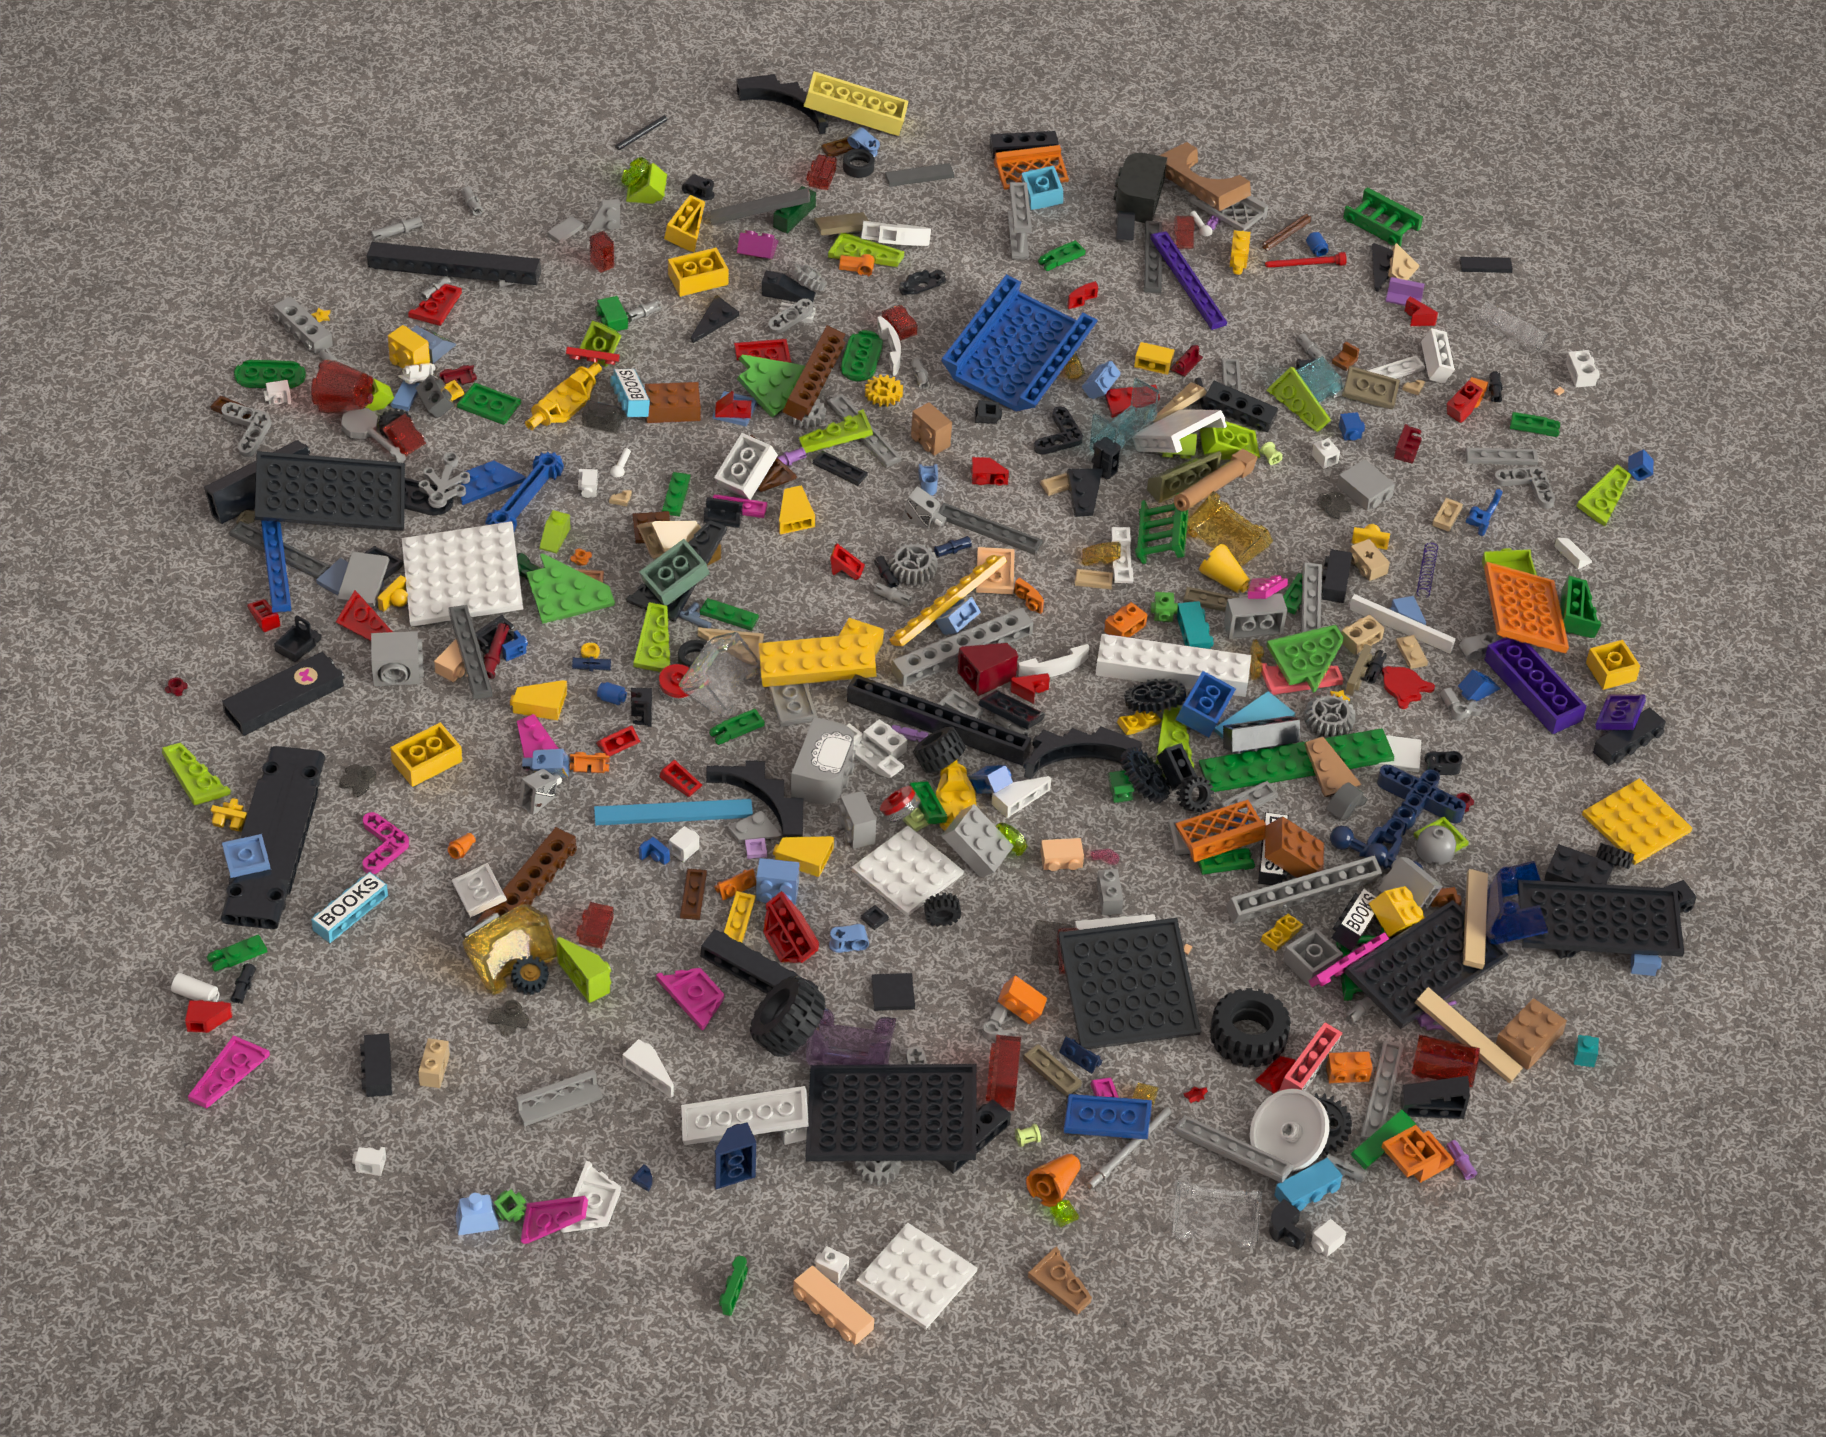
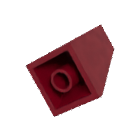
[957,643,1018,696]

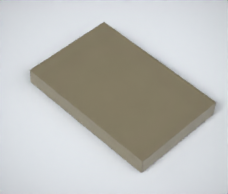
[814,212,869,236]
[1342,366,1400,409]

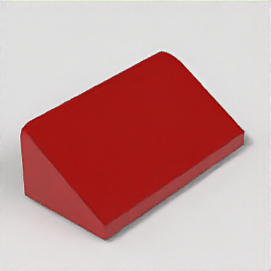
[596,725,640,757]
[1255,1056,1296,1094]

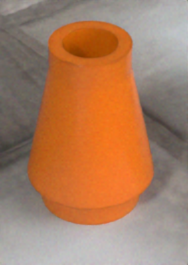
[447,833,476,859]

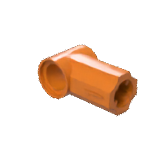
[839,254,875,276]

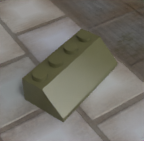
[1147,451,1222,503]

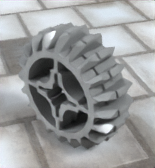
[888,542,938,586]
[1304,693,1356,738]

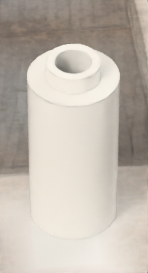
[171,973,219,1002]

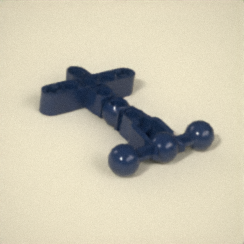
[1330,764,1466,869]

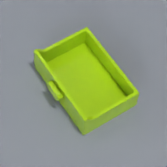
[1482,548,1537,575]

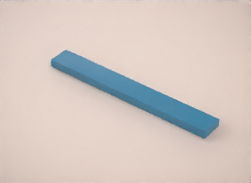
[594,799,753,826]

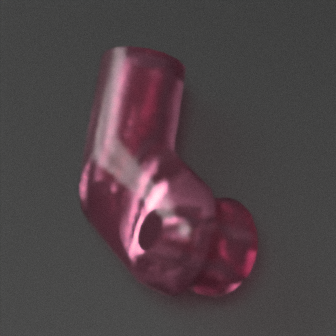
[1091,849,1119,865]

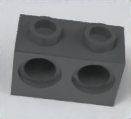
[415,375,454,418]

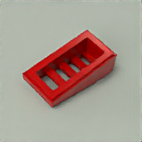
[247,599,281,632]
[659,759,702,797]

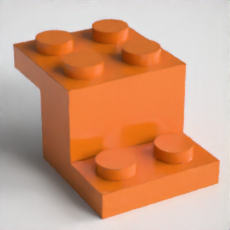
[1382,1125,1455,1183]

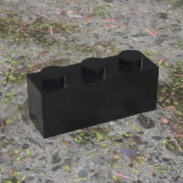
[1321,549,1352,603]
[360,1033,392,1097]

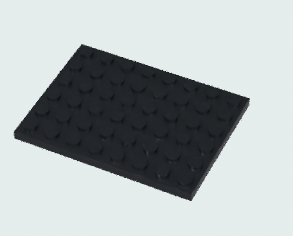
[805,1064,977,1162]

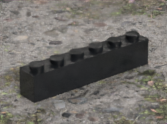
[700,929,818,994]

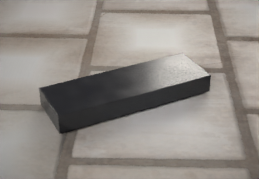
[1459,257,1513,273]
[813,450,868,486]

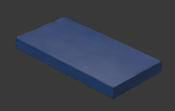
[1064,1094,1152,1139]

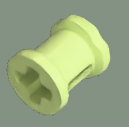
[1260,442,1283,465]
[1015,1124,1041,1147]

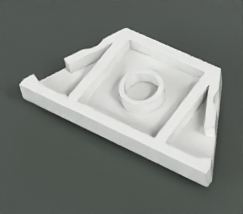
[560,1161,621,1233]

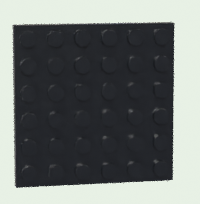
[1058,918,1201,1050]

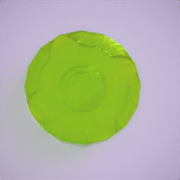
[621,157,649,187]
[995,822,1028,856]

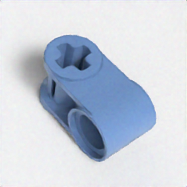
[847,127,880,157]
[918,464,938,495]
[829,924,869,953]

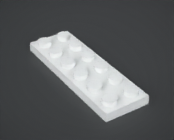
[681,1086,809,1145]

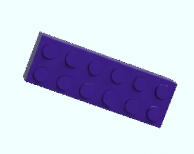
[1484,638,1586,735]

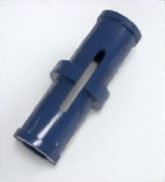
[934,536,972,558]
[572,656,611,671]

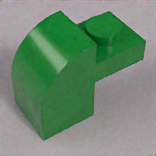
[1107,770,1134,803]

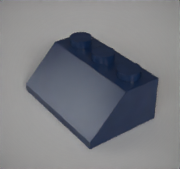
[714,1122,756,1189]

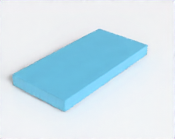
[1214,691,1295,752]

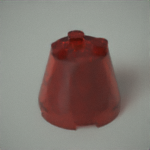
[311,359,374,414]

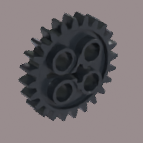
[1124,678,1186,714]
[1120,747,1170,804]
[1314,1093,1352,1157]

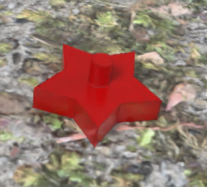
[1184,1086,1208,1104]

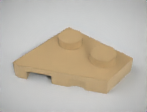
[1388,243,1420,280]

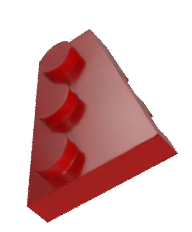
[408,284,462,326]
[734,339,791,363]
[566,347,620,365]
[1105,384,1160,418]
[336,590,393,641]

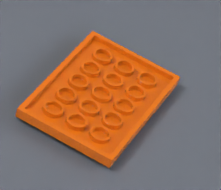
[1484,562,1569,653]

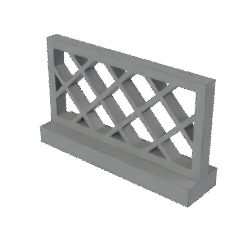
[1190,175,1269,231]

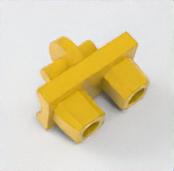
[211,798,247,832]

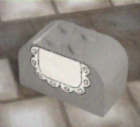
[791,717,856,805]

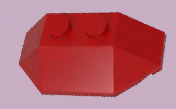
[763,891,819,963]

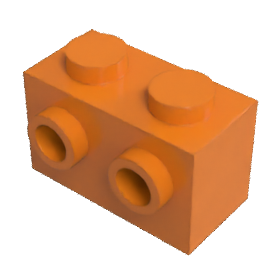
[1104,602,1147,638]
[997,975,1047,1024]
[1326,1052,1372,1083]

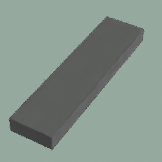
[885,163,954,187]

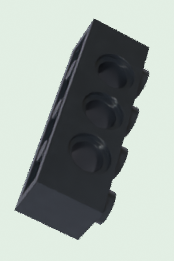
[989,131,1059,159]
[1203,380,1278,433]
[938,1099,1011,1174]

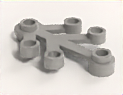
[419,452,470,508]

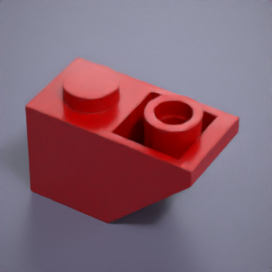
[1447,380,1483,423]
[971,457,1009,486]
[185,1000,233,1033]

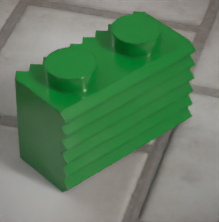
[595,296,628,331]

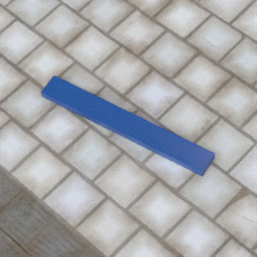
[261,520,291,613]

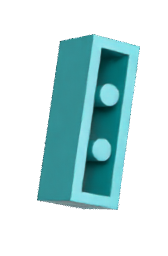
[1176,601,1214,649]

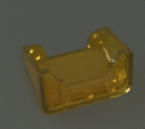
[1187,491,1273,567]
[463,904,557,995]

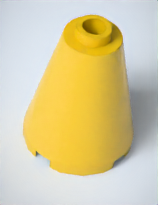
[1199,544,1250,593]

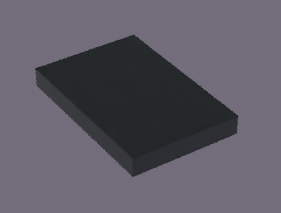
[978,690,1045,730]

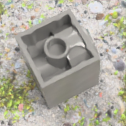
[371,631,424,686]

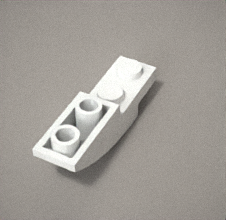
[861,221,931,246]

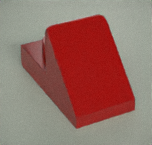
[1404,296,1438,326]
[715,391,751,418]
[830,543,865,580]
[1010,673,1050,704]

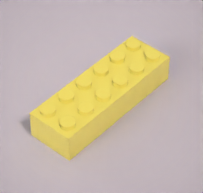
[804,71,908,136]

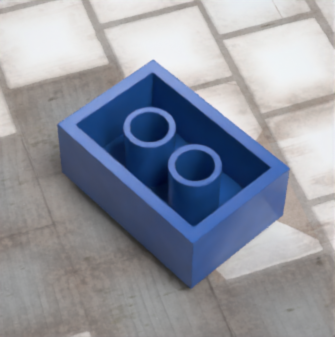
[1175,671,1236,738]

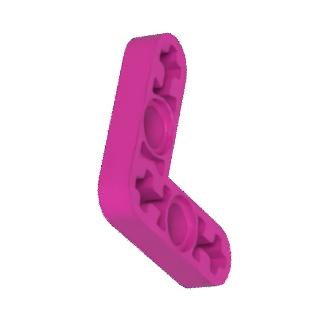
[362,812,409,875]

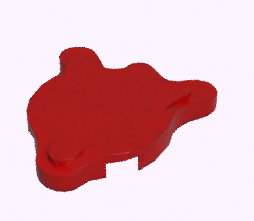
[1382,666,1435,709]

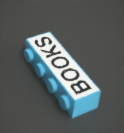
[610,369,650,417]
[311,872,388,943]

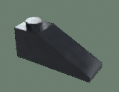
[761,270,816,303]

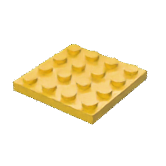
[1582,778,1692,865]

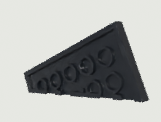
[626,520,727,622]

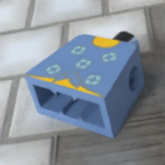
[522,749,569,777]

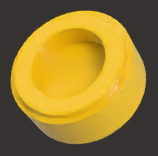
[581,643,600,658]

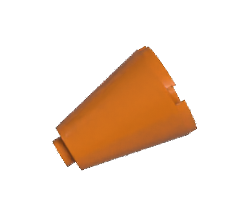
[1026,1154,1081,1207]

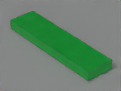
[1350,1109,1416,1170]

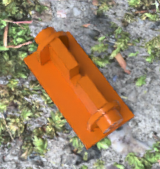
[570,752,610,773]
[714,868,756,900]

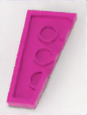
[1248,575,1288,599]
[1308,932,1389,987]
[188,1035,270,1109]

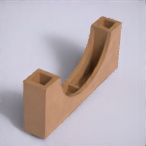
[1159,142,1251,211]

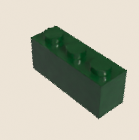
[773,186,816,234]

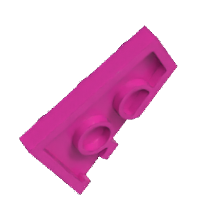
[517,714,559,770]
[521,1196,588,1244]

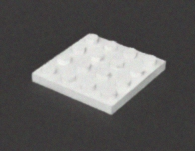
[851,826,964,916]
[856,1223,977,1330]

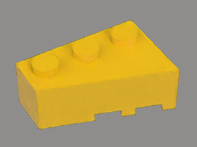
[664,195,705,252]

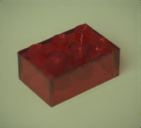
[1411,1034,1480,1088]
[986,1035,1021,1111]

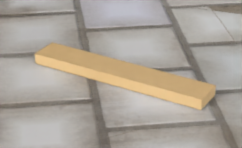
[1463,869,1488,969]
[1415,987,1523,1083]

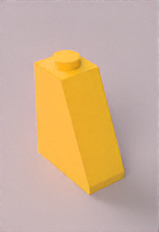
[779,485,815,535]
[510,680,567,721]
[773,836,834,877]

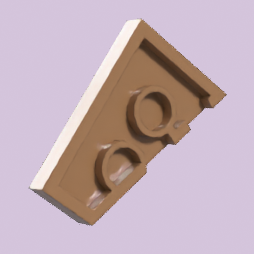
[1304,737,1361,797]
[1028,1246,1092,1315]

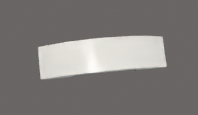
[877,316,901,376]
[1111,527,1133,583]
[1017,644,1089,677]
[846,723,904,778]

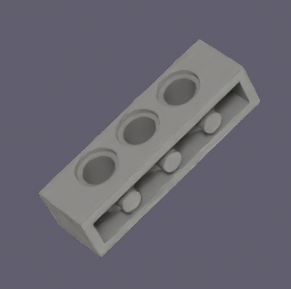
[273,296,333,355]

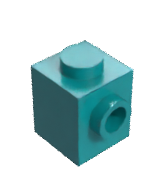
[1574,1035,1599,1068]

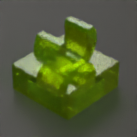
[1050,1199,1079,1228]

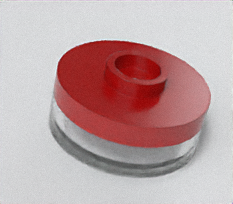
[658,664,697,703]
[880,786,921,823]

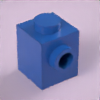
[1339,412,1365,441]
[1628,449,1654,481]

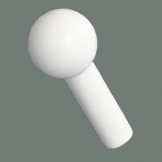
[1190,211,1212,236]
[610,448,631,477]

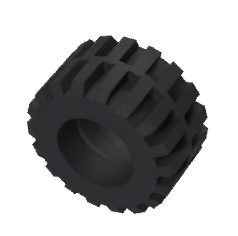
[913,727,966,773]

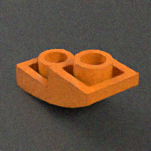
[1014,578,1044,614]

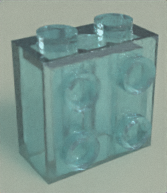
[1296,356,1343,402]

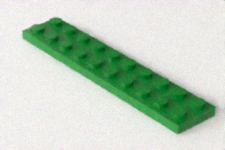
[1199,728,1395,792]

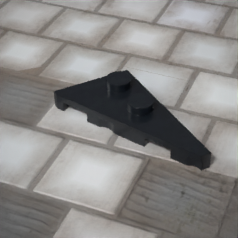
[1372,243,1393,292]
[691,295,739,343]

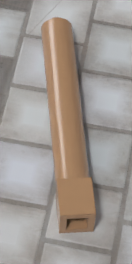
[1174,449,1257,511]

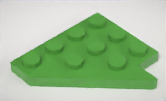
[737,354,805,418]
[527,553,615,624]
[1267,625,1344,693]

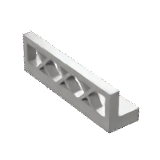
[516,1070,603,1126]

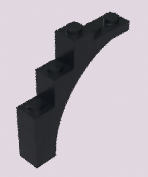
[736,74,828,134]
[1023,726,1143,780]
[706,760,804,837]

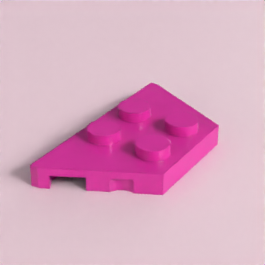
[656,968,724,1031]

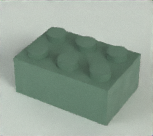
[639,539,710,606]

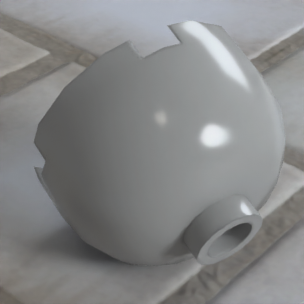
[1416,825,1456,865]

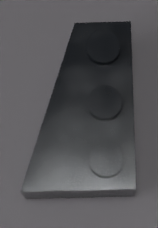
[1400,1076,1470,1119]

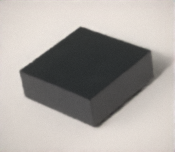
[861,905,889,930]

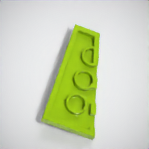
[828,233,904,267]
[1266,367,1331,432]
[799,409,873,453]
[1576,464,1631,526]
[633,602,671,672]
[1155,705,1194,768]
[162,743,231,805]

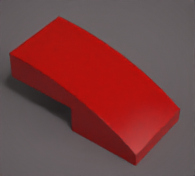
[1067,281,1098,309]

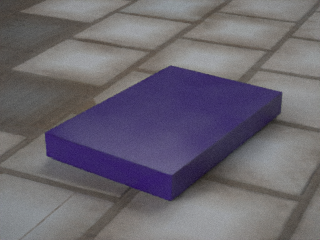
[1595,694,1646,730]

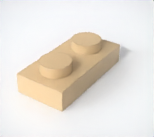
[1432,498,1463,532]
[1396,635,1428,669]

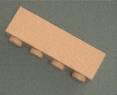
[793,1265,874,1345]

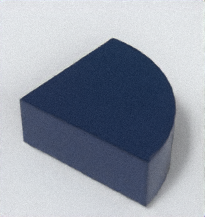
[631,1164,653,1192]

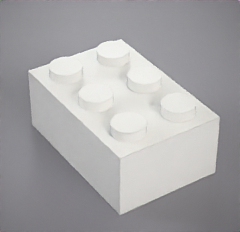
[714,433,778,500]

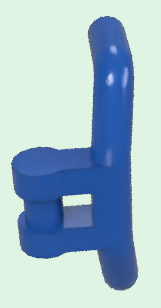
[1466,489,1503,536]

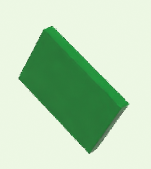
[457,382,521,425]

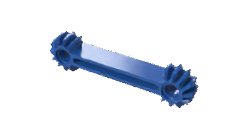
[485,451,564,532]

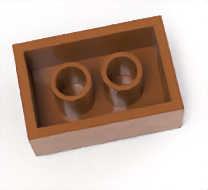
[645,382,701,423]
[1265,816,1324,878]

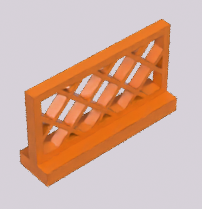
[994,145,1069,190]
[1176,800,1266,862]

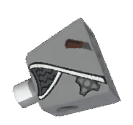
[902,486,946,529]
[519,769,562,815]

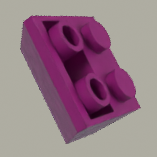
[737,230,779,259]

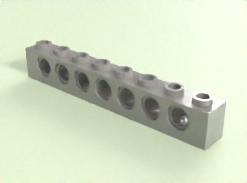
[892,608,1033,687]
[1226,855,1382,924]

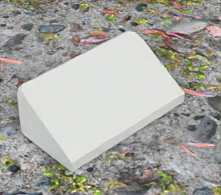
[1554,538,1592,569]

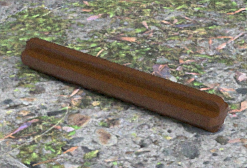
[1262,214,1311,251]

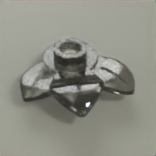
[1317,492,1352,519]
[339,764,376,797]
[487,1000,529,1036]

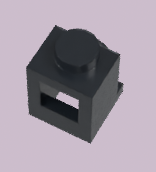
[975,400,1002,424]

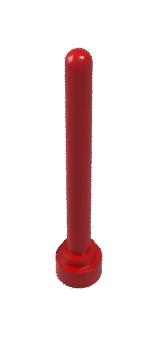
[1265,252,1347,268]

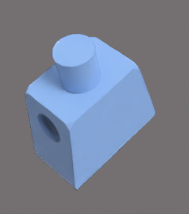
[456,1193,499,1235]

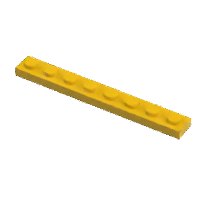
[889,555,1007,646]

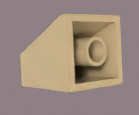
[637,521,701,559]

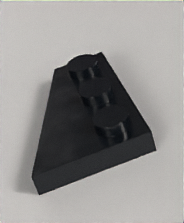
[1067,469,1103,517]

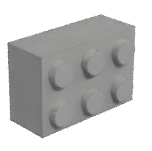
[1224,593,1287,640]
[942,804,1014,878]

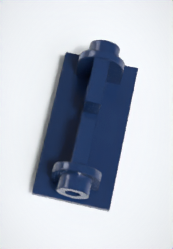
[1059,1036,1103,1074]

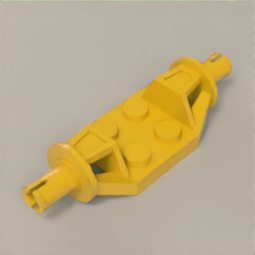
[525,362,602,430]
[936,760,977,831]

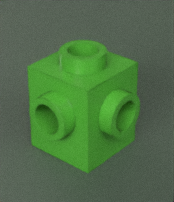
[1150,592,1178,622]
[494,1189,527,1222]

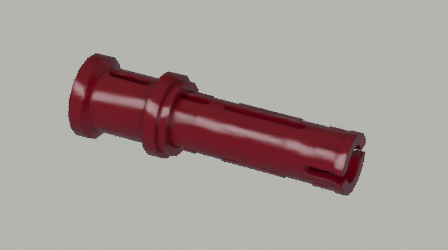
[483,623,509,679]

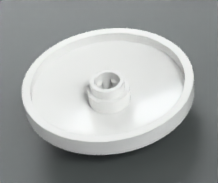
[1250,1089,1329,1172]

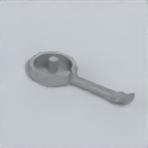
[341,408,406,463]

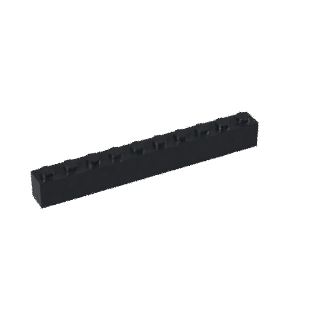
[366,242,542,286]
[847,674,1031,766]

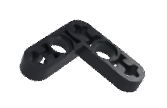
[1034,406,1083,455]

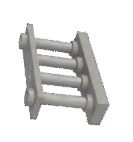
[1007,182,1032,259]

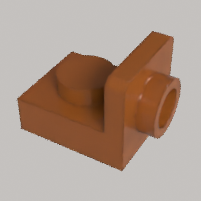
[1332,342,1359,371]
[1430,887,1462,908]

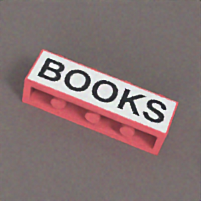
[1279,1023,1342,1091]

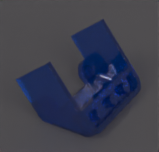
[1486,861,1548,944]

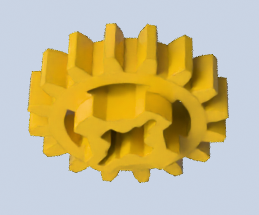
[865,374,903,407]

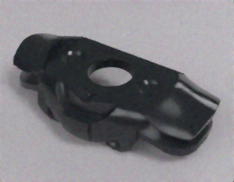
[899,269,947,295]

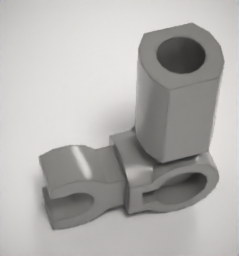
[1440,688,1482,721]
[982,1004,1016,1047]

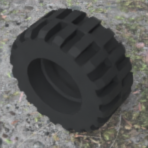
[750,976,826,1057]
[1210,988,1291,1067]

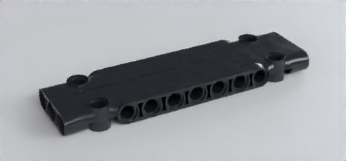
[220,746,325,930]

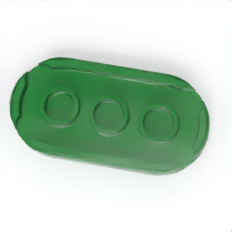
[840,330,883,381]
[234,360,306,389]

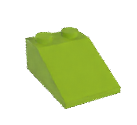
[1199,421,1260,460]
[556,937,611,1003]

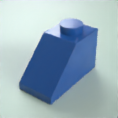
[1458,669,1501,701]

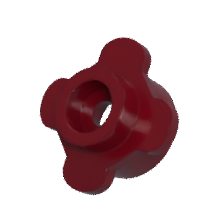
[165,677,188,697]
[1456,793,1474,812]

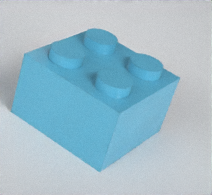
[1022,166,1063,210]

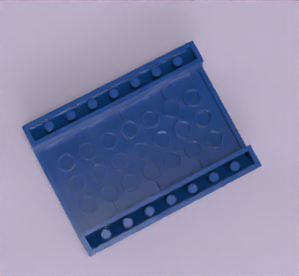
[941,274,1098,412]

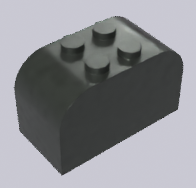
[1113,153,1167,223]

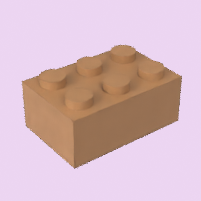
[1496,998,1567,1070]

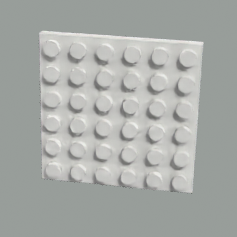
[402,522,523,627]

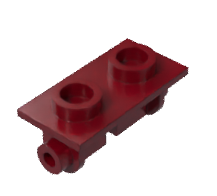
[1170,345,1203,377]
[439,365,477,385]

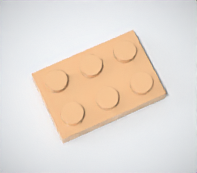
[976,547,1015,594]

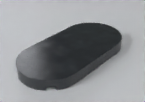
[405,478,454,516]

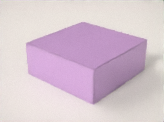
[745,838,767,859]

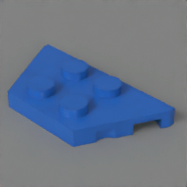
[461,461,526,505]

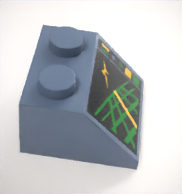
[411,325,456,364]

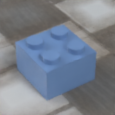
[756,858,800,905]

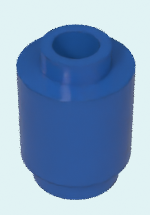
[1306,232,1328,257]
[597,682,627,705]

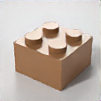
[911,402,952,456]

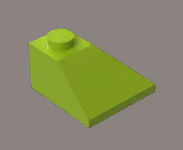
[580,320,622,367]

